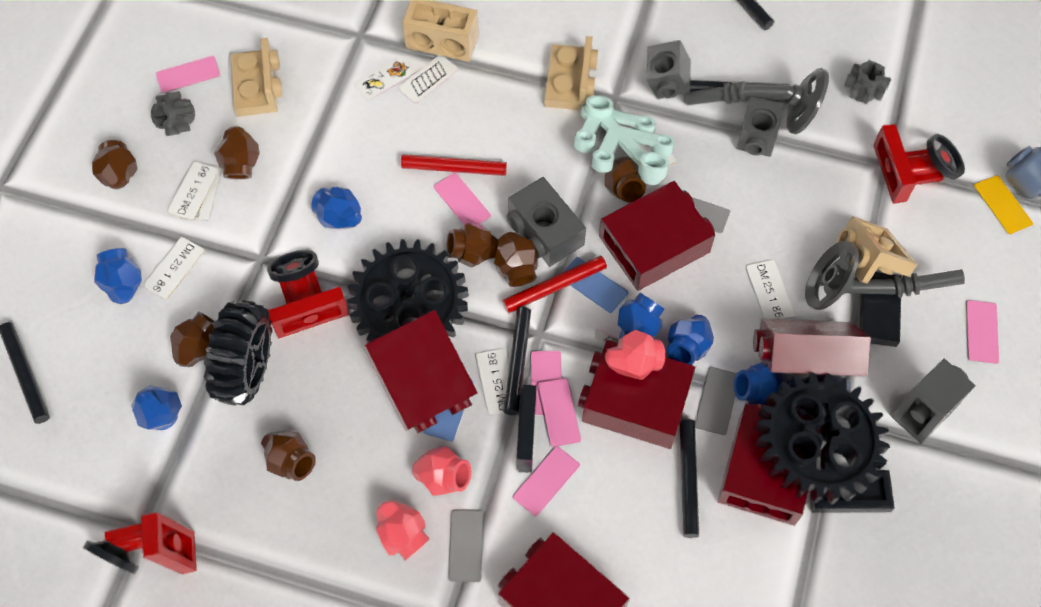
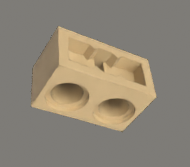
[402,0,479,62]

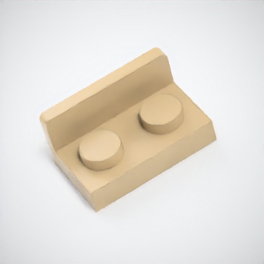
[545,36,598,110]
[231,38,282,117]
[835,216,917,284]

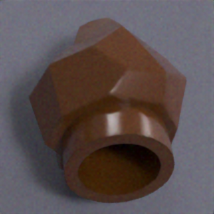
[214,126,260,180]
[92,140,138,190]
[604,156,646,202]
[446,223,498,268]
[494,232,538,287]
[170,311,214,367]
[261,431,316,481]

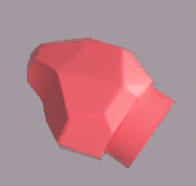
[605,330,665,380]
[412,446,471,496]
[376,500,430,561]

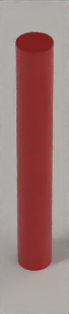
[401,154,507,176]
[502,255,607,314]

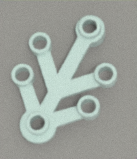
[574,95,675,185]

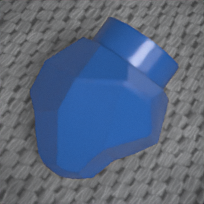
[311,187,362,229]
[94,248,142,304]
[618,292,665,339]
[667,314,714,365]
[733,362,791,405]
[131,385,182,430]

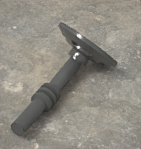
[685,68,829,134]
[805,241,965,310]

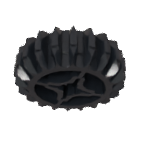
[204,300,273,406]

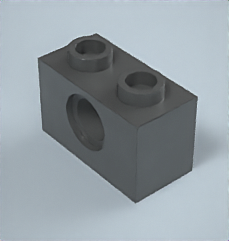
[506,176,586,267]
[891,358,976,444]

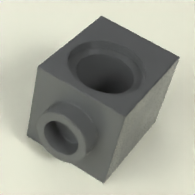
[646,40,691,99]
[737,96,785,157]

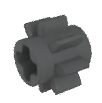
[844,60,891,104]
[151,91,195,136]

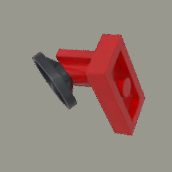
[873,124,965,204]
[267,250,349,339]
[82,512,197,575]

